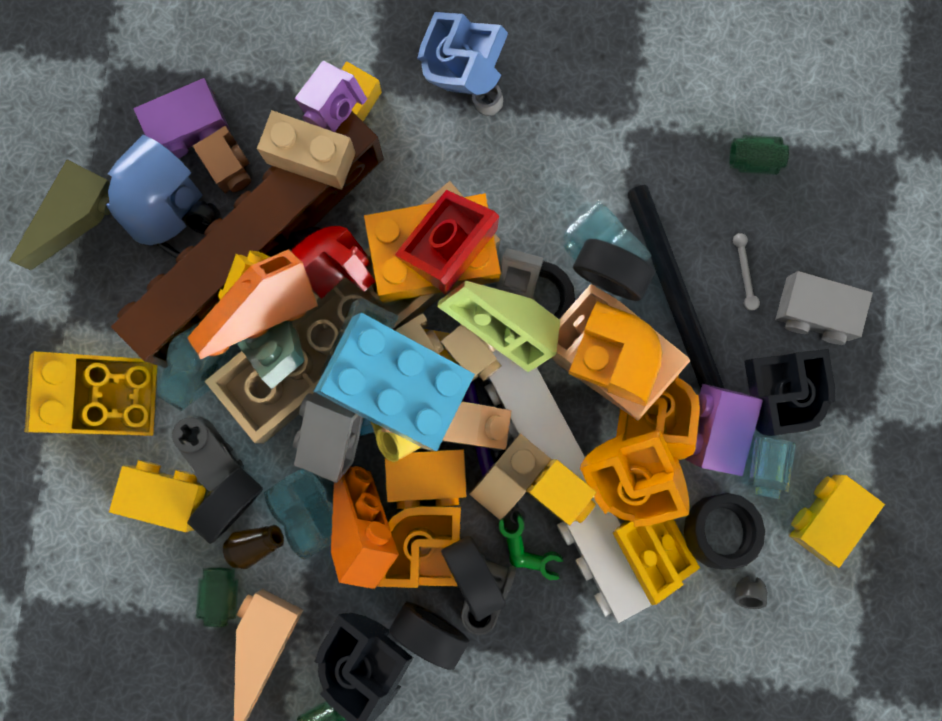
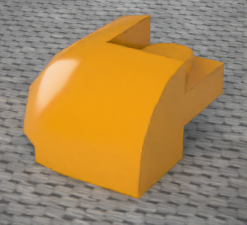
[569,301,663,406]
[616,375,700,460]
[580,430,689,527]
[377,506,461,588]

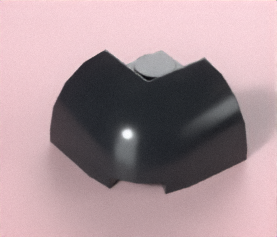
[744,349,835,436]
[314,613,414,721]

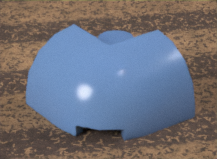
[417,12,508,95]
[106,135,203,245]

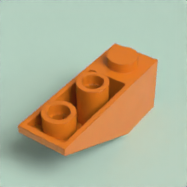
[187,249,318,359]
[331,466,399,589]

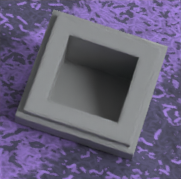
[495,248,543,299]

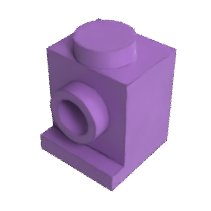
[295,61,367,132]

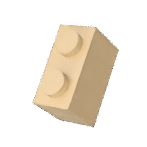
[257,110,356,190]

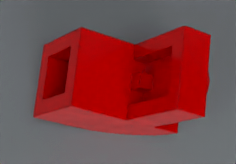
[291,226,376,299]

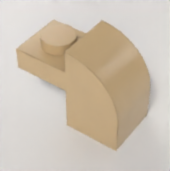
[469,433,551,520]

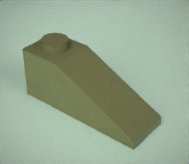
[9,159,111,270]

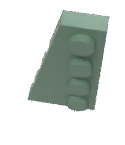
[237,320,305,389]

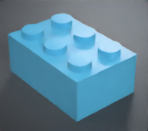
[313,312,475,451]

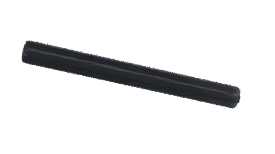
[627,185,725,389]

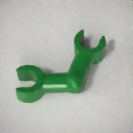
[499,513,563,580]

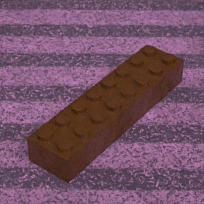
[111,111,384,368]

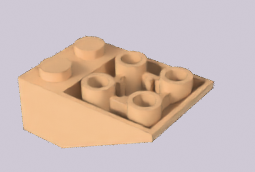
[552,284,690,421]

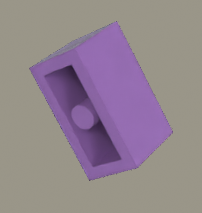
[133,78,230,158]
[685,384,763,476]

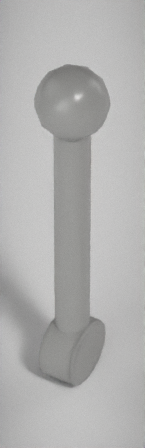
[733,233,760,311]

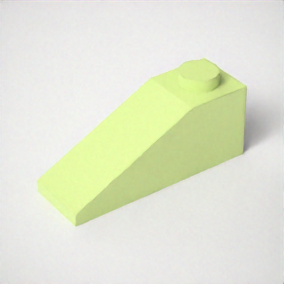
[437,281,561,372]

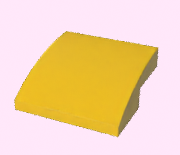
[612,519,700,605]

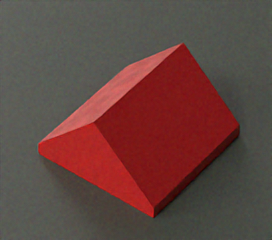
[395,190,500,295]

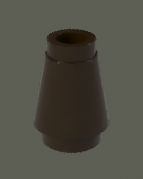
[223,525,284,569]

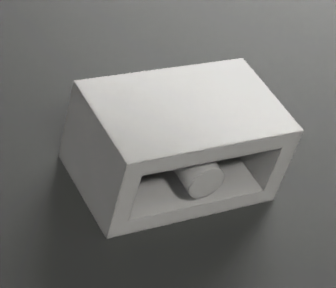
[775,271,873,345]
[293,392,364,483]

